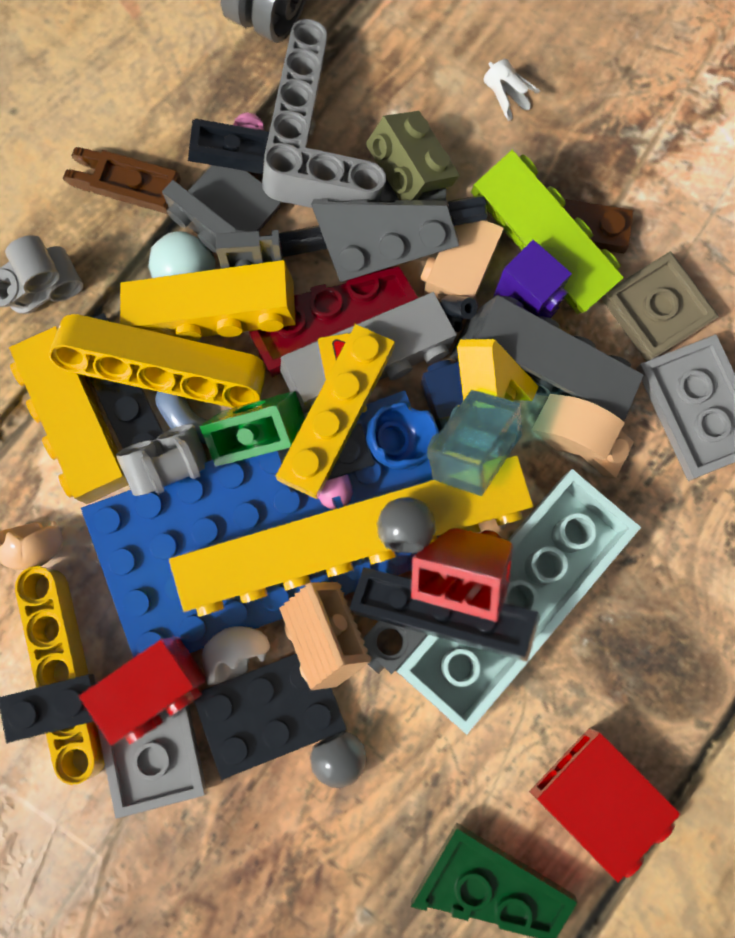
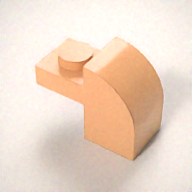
[531,394,634,478]

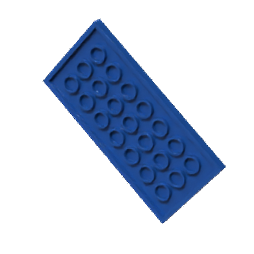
[81,390,441,658]

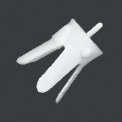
[484,59,540,121]

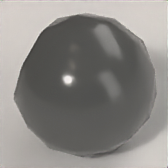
[376,497,436,553]
[310,731,367,789]

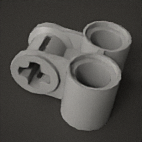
[0,235,83,314]
[116,424,208,496]

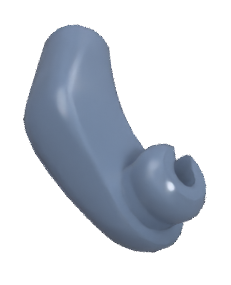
[155,392,208,444]

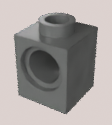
[363,621,427,674]

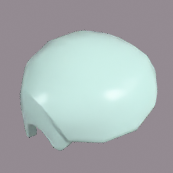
[148,231,216,278]

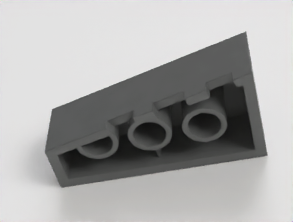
[449,295,644,421]

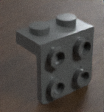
[162,165,281,253]

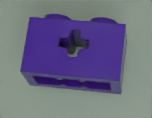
[493,240,572,319]

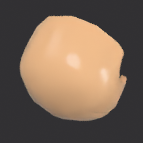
[0,521,63,570]

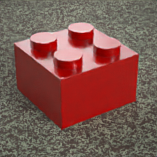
[79,636,207,746]

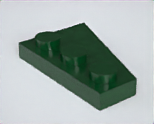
[411,822,578,938]

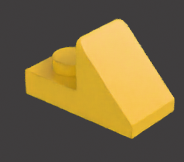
[457,339,539,409]

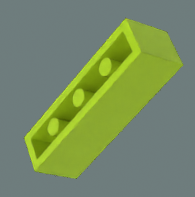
[471,149,624,314]

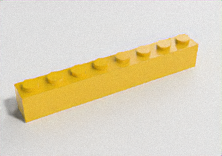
[169,455,533,617]

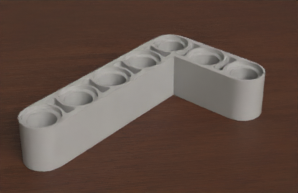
[262,19,386,208]

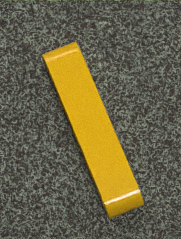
[48,314,266,408]
[15,566,105,785]

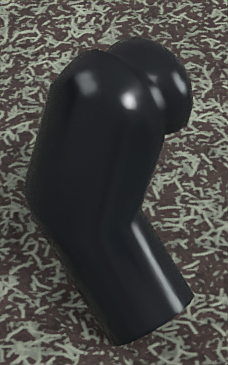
[440,295,478,332]

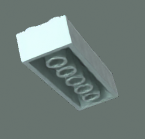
[396,469,641,735]

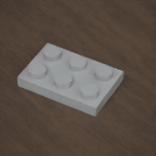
[636,334,735,481]
[96,680,207,819]

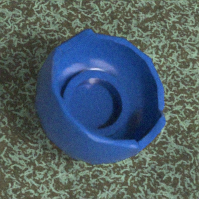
[366,402,439,470]

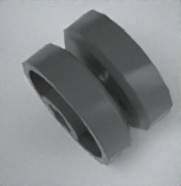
[221,0,306,43]

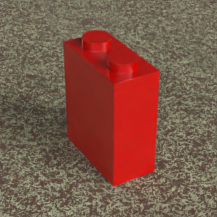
[529,728,681,883]

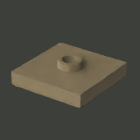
[601,251,719,361]

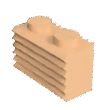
[279,582,372,690]

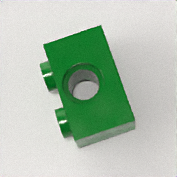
[200,391,305,467]

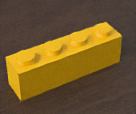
[120,260,296,341]
[9,326,128,504]

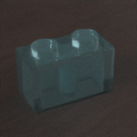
[427,390,522,496]

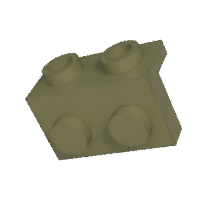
[366,111,460,200]

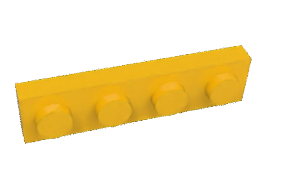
[276,324,395,499]

